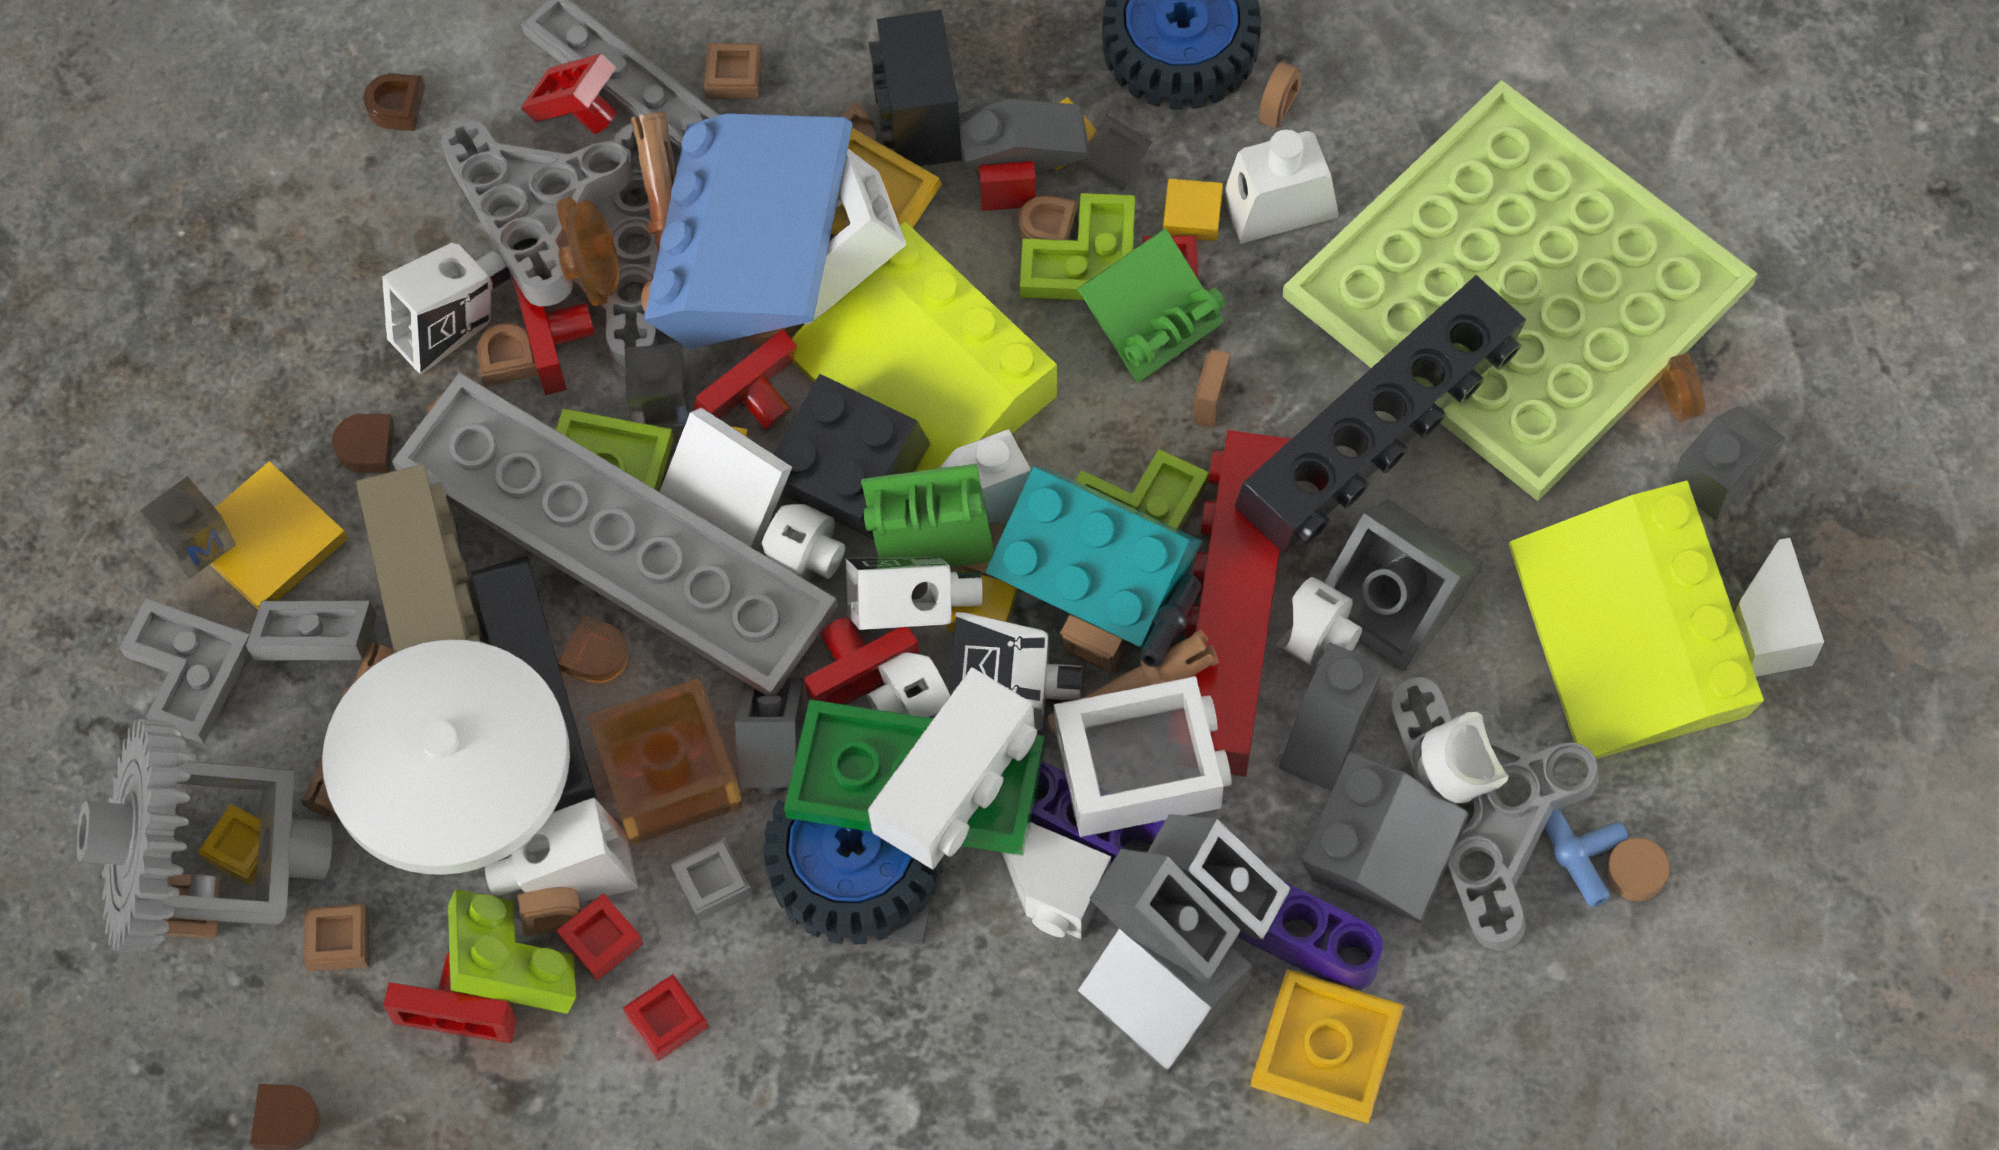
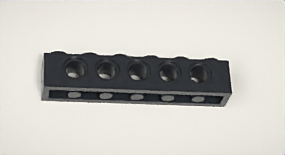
[1234,275,1527,554]

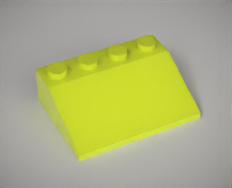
[792,222,1057,472]
[1508,480,1764,763]

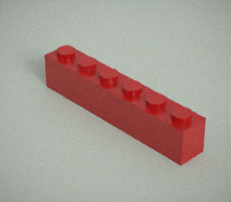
[1167,430,1291,777]

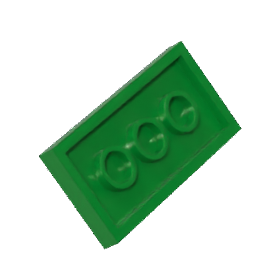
[784,699,1045,856]

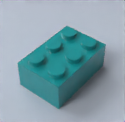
[985,466,1203,647]

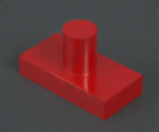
[521,53,616,134]
[512,276,595,395]
[692,329,797,431]
[804,617,919,705]
[383,952,517,1044]

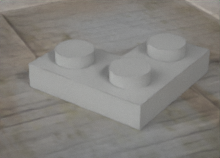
[120,598,250,744]

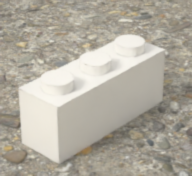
[868,667,1037,869]

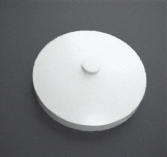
[322,640,570,875]

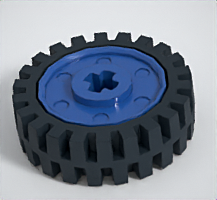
[1102,0,1261,110]
[763,788,943,945]

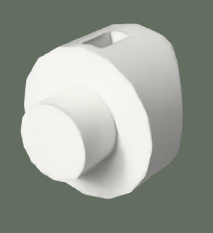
[762,504,845,581]
[1276,577,1362,667]
[867,653,950,719]
[1418,712,1509,803]

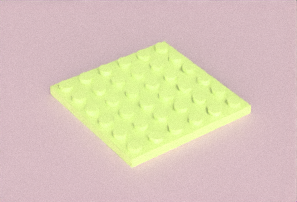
[1282,80,1758,501]

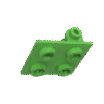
[1078,228,1225,383]
[861,463,994,567]

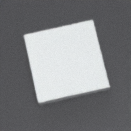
[659,408,792,551]

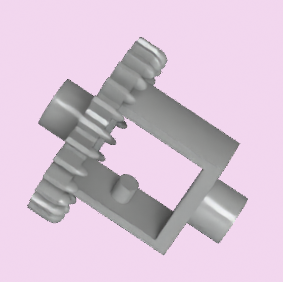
[77,719,332,953]

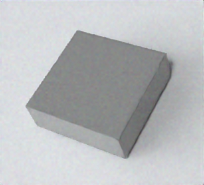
[671,838,752,921]

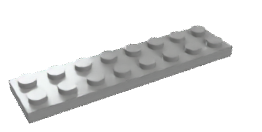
[392,373,838,695]

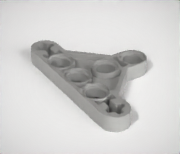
[440,120,633,306]
[535,124,659,369]
[1391,677,1599,951]

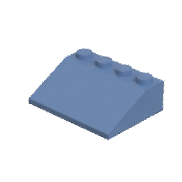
[644,114,853,349]

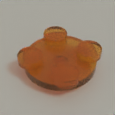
[557,197,619,306]

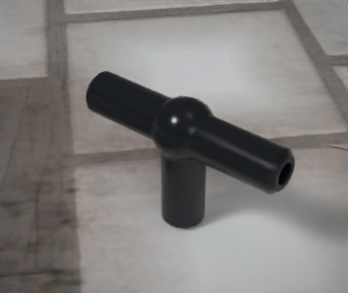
[1140,575,1202,667]

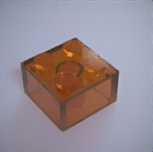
[586,677,743,846]

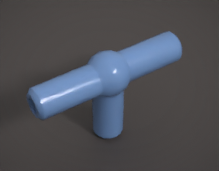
[1544,809,1628,907]

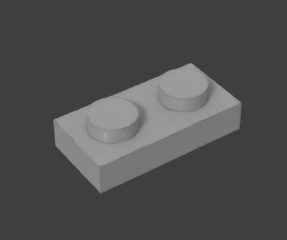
[246,601,377,660]

